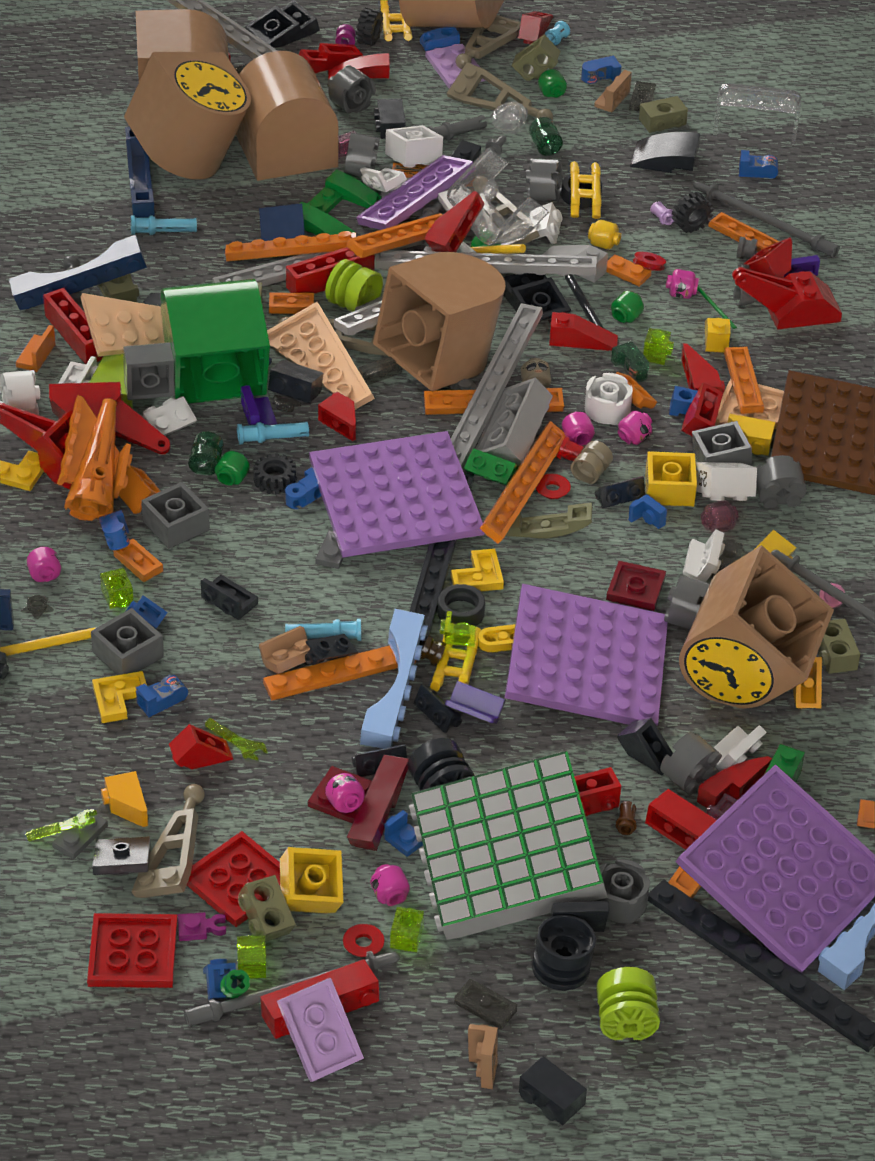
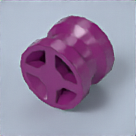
[335,24,356,45]

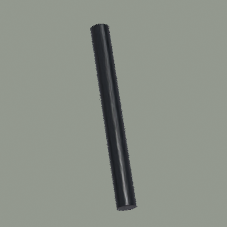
[565,274,604,328]

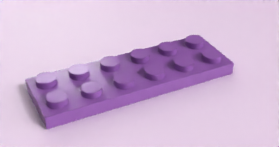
[356,155,475,230]

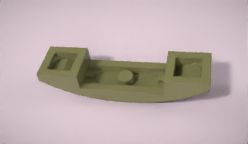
[505,503,593,539]

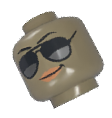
[521,358,551,388]

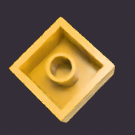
[645,452,697,507]
[280,847,343,913]

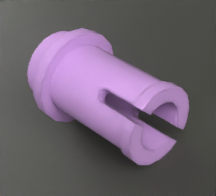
[650,201,674,225]

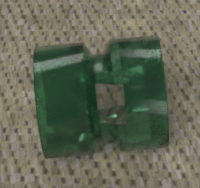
[529,117,563,156]
[188,431,224,475]

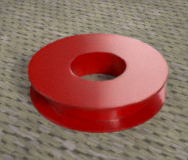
[633,252,666,271]
[536,474,571,499]
[343,924,385,957]

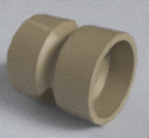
[571,441,613,484]

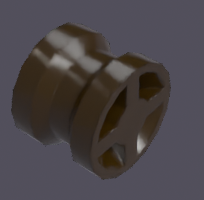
[420,635,446,666]

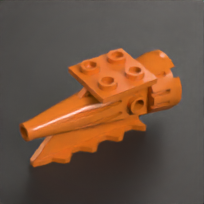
[57,395,132,521]

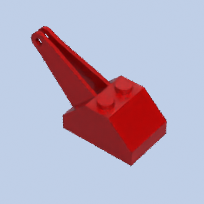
[732,267,842,330]
[49,382,170,454]
[0,403,73,490]

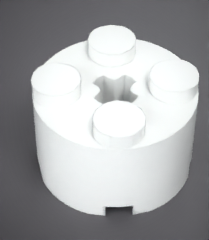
[0,370,40,415]
[585,373,633,425]

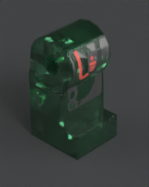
[611,341,649,382]

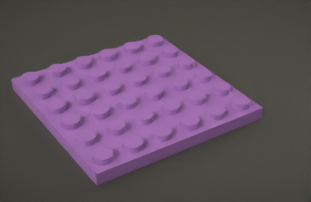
[309,431,485,558]
[505,584,668,726]
[675,764,875,973]

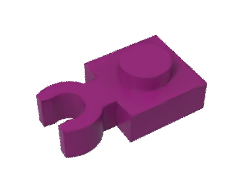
[178,912,226,941]

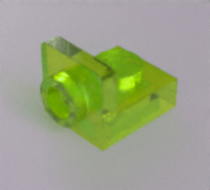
[440,611,476,647]

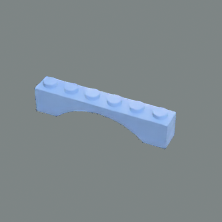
[360,609,428,749]
[818,904,875,990]

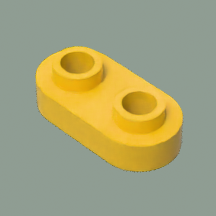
[478,624,515,652]

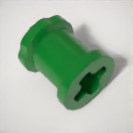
[220,969,250,999]

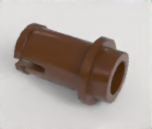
[615,801,637,835]

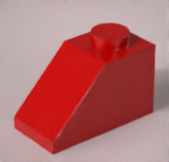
[681,382,724,436]
[318,391,356,441]
[169,724,234,770]

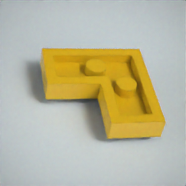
[0,451,44,491]
[451,548,504,592]
[92,671,147,723]

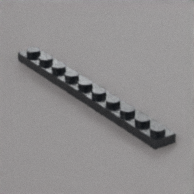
[409,472,474,645]
[648,879,875,1052]

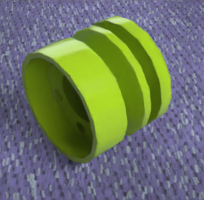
[325,259,383,312]
[596,967,660,1040]

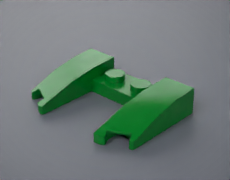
[300,169,381,235]

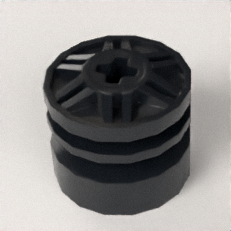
[408,738,475,791]
[532,914,596,991]

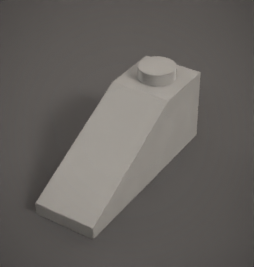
[542,245,608,283]

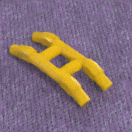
[380,0,412,41]
[570,161,601,219]
[430,623,481,691]

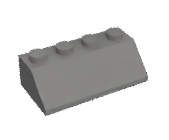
[476,377,553,466]

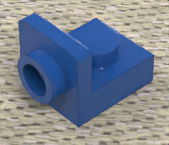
[628,494,667,529]
[126,595,168,629]
[384,810,423,857]
[203,959,237,1000]

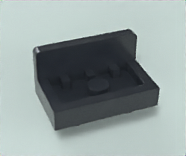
[201,575,258,620]

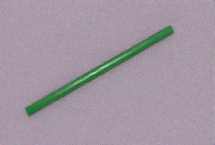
[697,285,737,329]

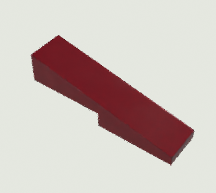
[347,755,409,851]

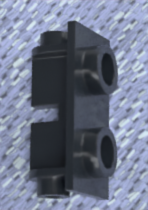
[595,476,646,509]
[305,634,358,665]
[413,684,462,733]
[352,744,407,777]

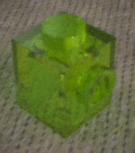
[642,328,674,365]

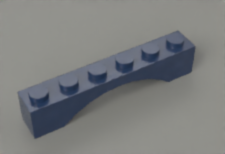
[125,127,155,218]
[9,235,147,310]

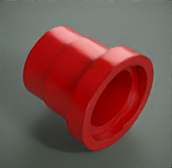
[557,436,584,461]

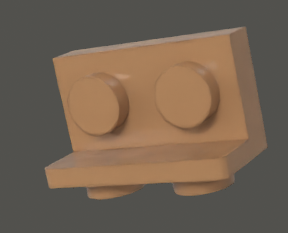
[594,70,632,113]
[259,626,310,674]
[468,1024,498,1089]

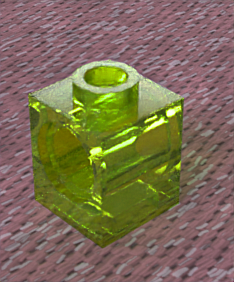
[100,568,134,609]
[390,907,424,953]
[237,935,266,979]

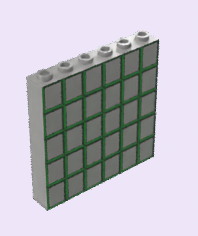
[409,751,607,940]

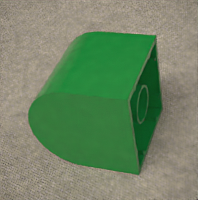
[161,279,270,404]

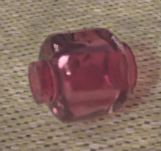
[701,500,738,532]

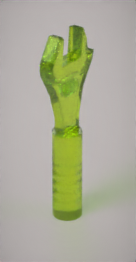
[205,718,268,760]
[26,809,97,842]

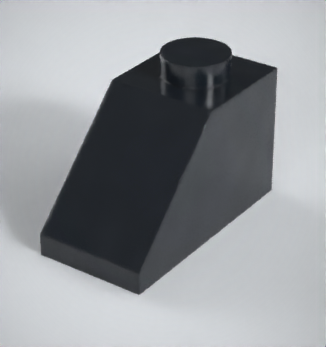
[616,718,673,776]

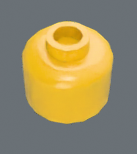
[588,220,622,250]

